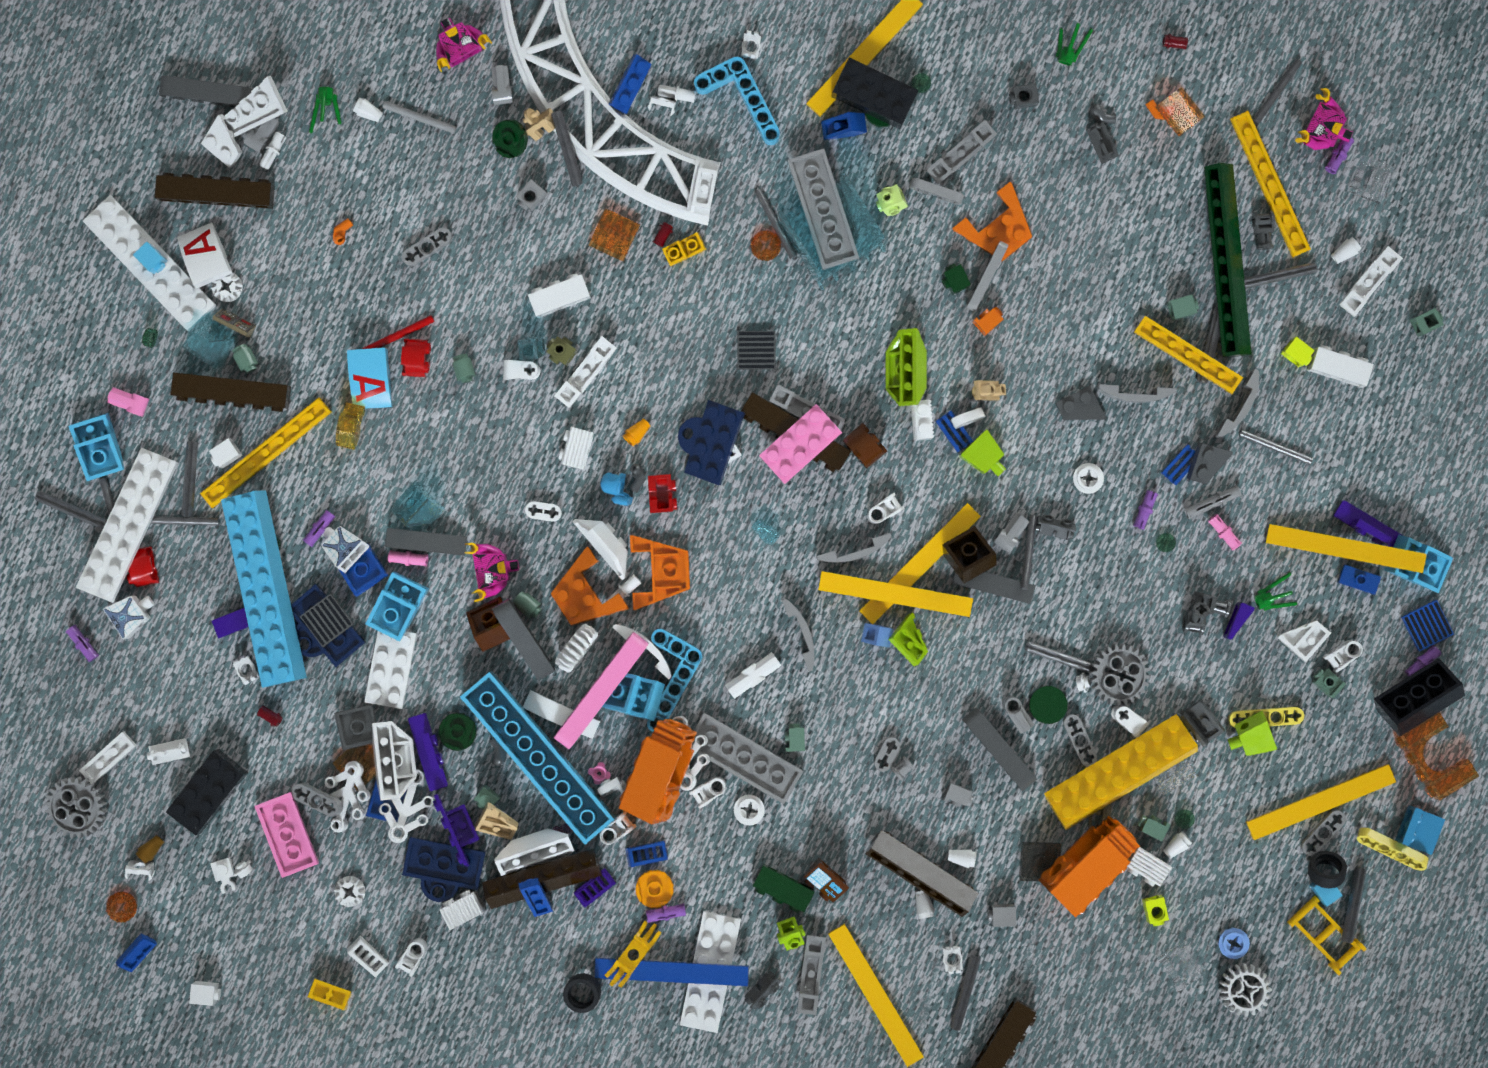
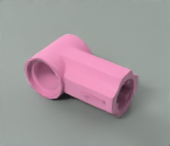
[108,387,150,417]

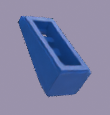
[625,841,668,867]

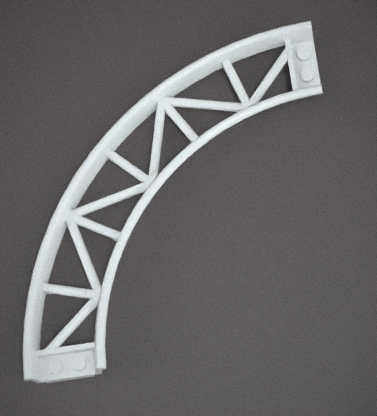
[500,0,721,225]

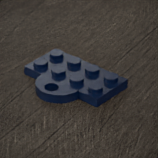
[678,400,745,485]
[291,584,366,667]
[402,836,486,902]

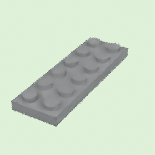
[787,148,859,270]
[692,712,804,804]

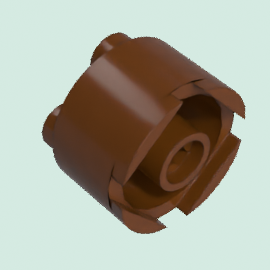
[842,422,888,468]

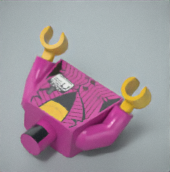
[436,18,492,72]
[1295,88,1354,150]
[465,543,519,602]

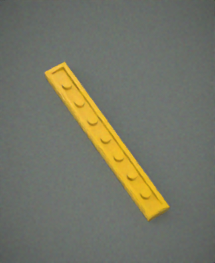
[806,0,923,117]
[1230,111,1311,258]
[200,397,332,508]
[859,503,981,624]
[1266,524,1427,573]
[818,571,973,617]
[1246,764,1396,840]
[828,924,924,1067]

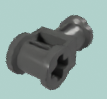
[1252,211,1275,250]
[1190,591,1231,618]
[1182,602,1210,635]

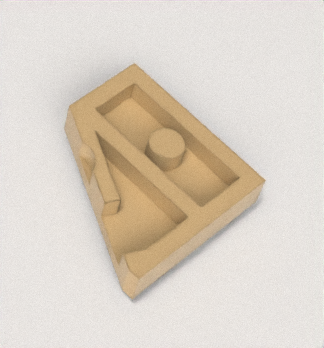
[475,802,518,840]

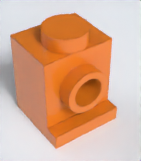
[972,306,1004,336]

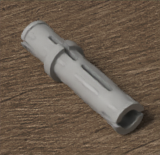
[1184,485,1242,520]

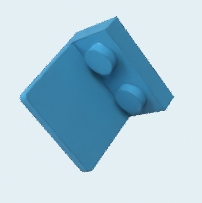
[1395,805,1445,855]

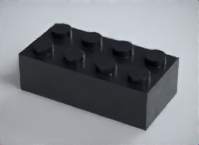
[832,57,918,129]
[1374,658,1465,737]
[166,749,249,836]

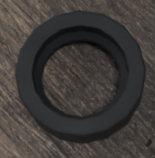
[1308,851,1347,889]
[563,973,602,1013]

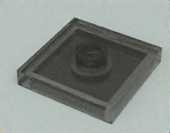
[1019,842,1061,881]

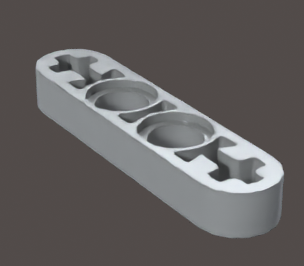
[966,241,1008,312]

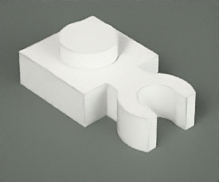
[210,857,236,894]

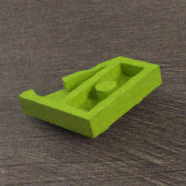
[888,613,928,666]

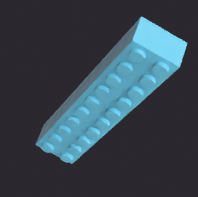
[221,490,307,688]
[460,671,616,845]

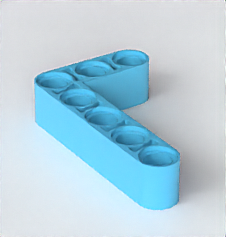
[694,57,780,145]
[647,629,702,732]

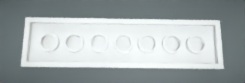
[83,195,216,331]
[76,448,178,603]

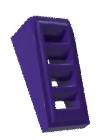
[1223,602,1255,640]
[573,868,616,908]

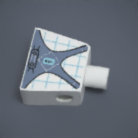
[322,526,370,573]
[103,596,154,639]

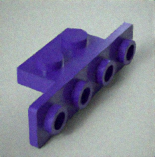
[1333,500,1403,547]
[408,713,448,791]
[433,794,480,867]

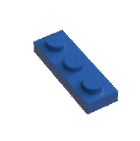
[609,54,652,114]
[519,878,553,917]

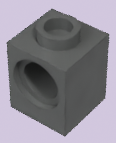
[1009,83,1039,110]

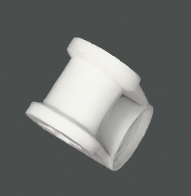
[503,360,541,380]
[867,492,905,524]
[1323,640,1363,673]
[1111,705,1149,738]
[689,776,726,809]
[600,811,637,845]
[395,938,427,977]

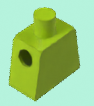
[959,429,1006,476]
[1227,711,1277,756]

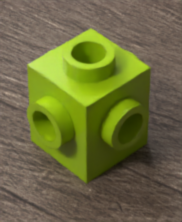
[777,916,806,951]

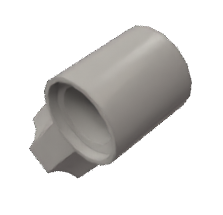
[491,65,513,105]
[244,119,280,154]
[993,513,1029,553]
[1002,696,1034,734]

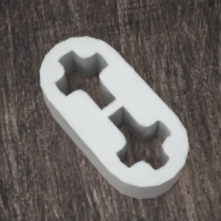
[951,407,986,429]
[525,502,562,522]

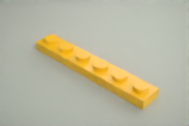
[1134,316,1244,394]

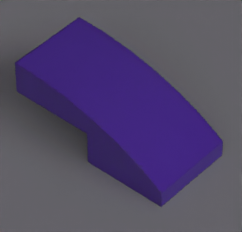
[212,608,249,639]

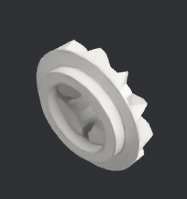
[211,273,243,302]
[1073,463,1104,494]
[734,795,765,825]
[334,876,365,907]

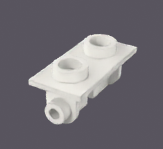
[147,738,190,765]

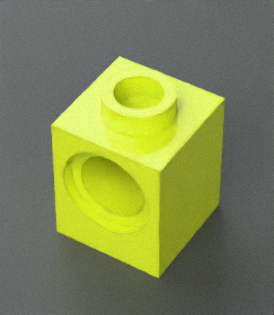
[1280,336,1315,368]
[1142,895,1169,926]

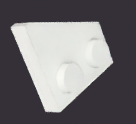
[201,114,242,168]

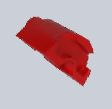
[401,339,431,377]
[648,474,677,513]
[127,546,159,587]

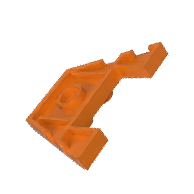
[952,182,1032,262]
[630,535,690,610]
[551,547,629,626]

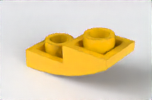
[662,232,707,266]

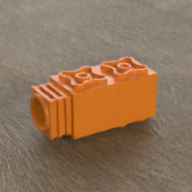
[619,719,697,825]
[1039,816,1140,918]

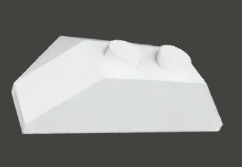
[572,519,628,580]
[372,721,417,801]
[494,828,574,876]

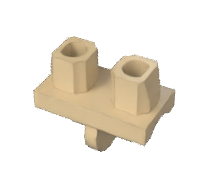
[523,108,555,141]
[972,380,1006,401]

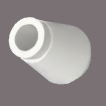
[353,98,383,123]
[1331,237,1361,264]
[1163,832,1192,859]
[948,849,977,868]
[915,891,935,919]

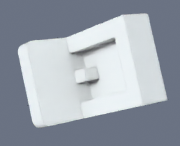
[597,777,626,797]

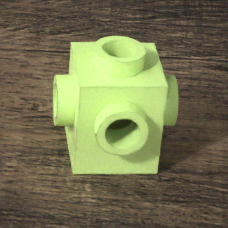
[876,184,908,216]

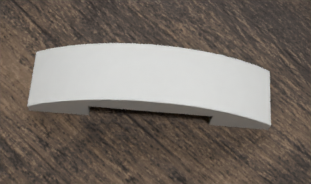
[1339,246,1403,317]
[555,336,617,408]
[612,624,672,679]
[523,690,600,739]

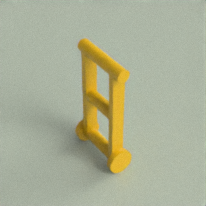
[1287,895,1367,976]

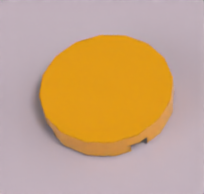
[636,870,674,908]

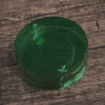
[912,73,931,93]
[142,328,158,348]
[1156,533,1176,552]
[1174,809,1195,829]

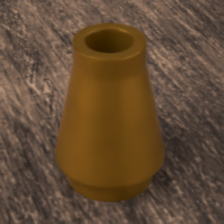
[135,835,165,864]

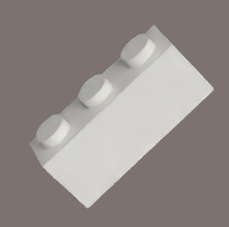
[528,273,591,318]
[1307,345,1374,388]

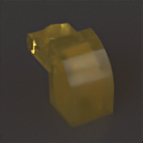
[336,402,365,450]

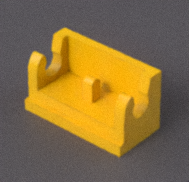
[308,979,352,1010]

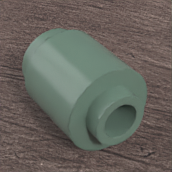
[232,344,259,374]
[452,354,476,383]
[513,591,542,619]

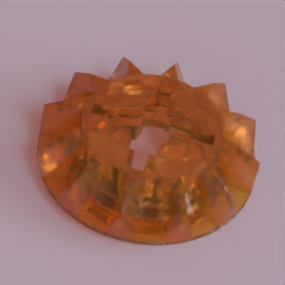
[751,230,781,261]
[106,892,137,923]

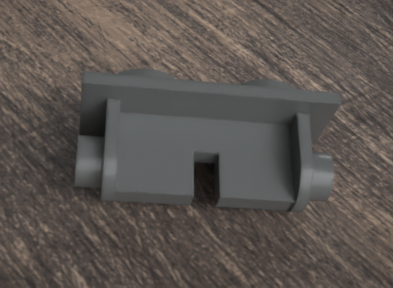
[1086,121,1119,164]
[1035,515,1076,540]
[744,971,781,1010]

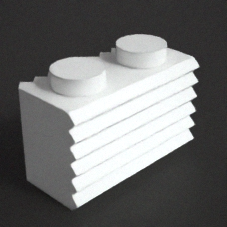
[911,400,934,441]
[559,427,594,470]
[1127,847,1172,887]
[439,889,486,930]

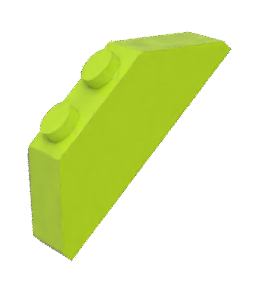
[886,328,927,406]

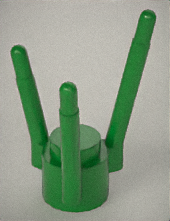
[1055,23,1093,66]
[309,87,341,133]
[1254,572,1297,611]

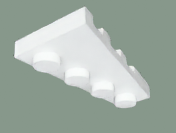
[224,76,288,137]

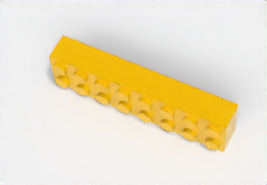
[1044,714,1198,830]

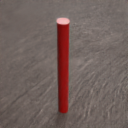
[362,315,435,349]

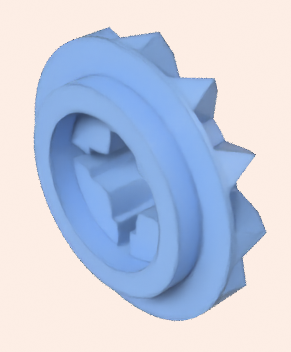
[1218,927,1250,959]

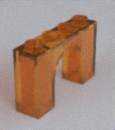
[1394,712,1479,800]

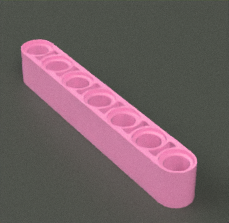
[554,632,649,749]

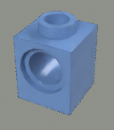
[861,623,894,648]

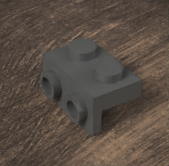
[1181,699,1225,747]

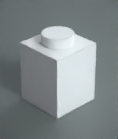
[209,438,243,468]
[189,981,221,1006]

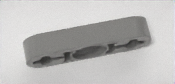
[909,178,964,205]
[402,228,452,267]
[1063,714,1097,767]
[291,783,343,817]
[1301,810,1346,856]

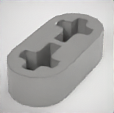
[874,737,900,772]

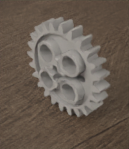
[1089,643,1151,706]
[44,776,108,839]

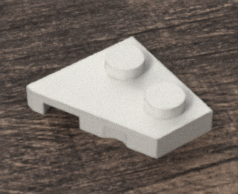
[1277,620,1331,662]

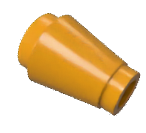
[623,419,651,447]

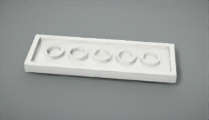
[680,911,741,1033]

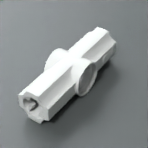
[725,652,781,699]

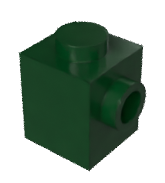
[941,264,971,295]

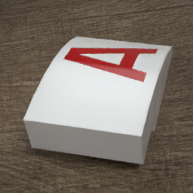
[177,222,233,288]

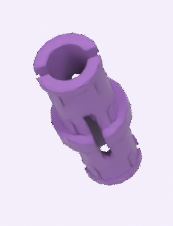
[1325,138,1354,174]
[1133,490,1158,530]
[303,510,336,547]
[66,625,99,662]
[1404,645,1442,676]
[646,903,686,923]

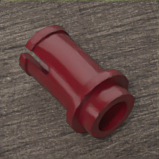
[1162,33,1188,50]
[652,222,673,248]
[257,705,283,727]

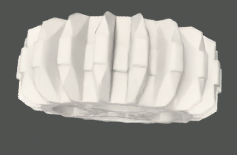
[555,624,598,673]
[1218,963,1272,1017]

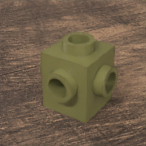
[546,336,578,367]

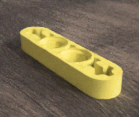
[1228,707,1304,728]
[1357,828,1429,871]

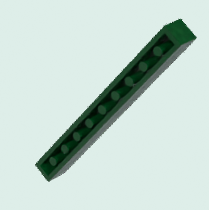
[1204,163,1252,357]

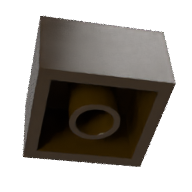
[942,526,997,584]

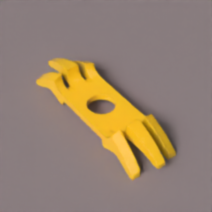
[604,921,661,988]

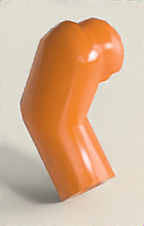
[1145,99,1174,120]
[333,218,354,245]

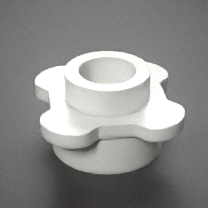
[1076,672,1091,693]
[233,860,253,878]

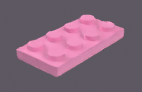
[759,404,842,484]
[254,792,319,878]

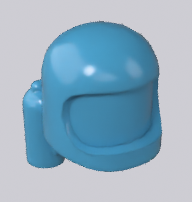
[600,472,633,506]

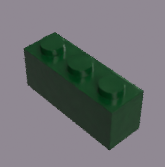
[753,863,815,913]

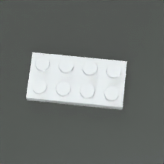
[364,631,417,709]

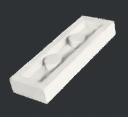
[79,731,137,784]

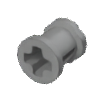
[890,756,916,781]

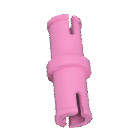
[1208,514,1242,551]
[388,550,429,567]

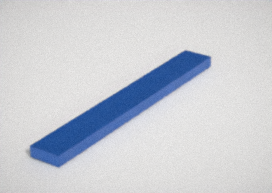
[595,958,749,986]

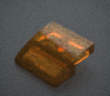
[1155,87,1205,136]
[589,209,641,261]
[332,744,376,792]

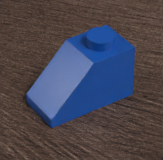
[821,112,867,140]

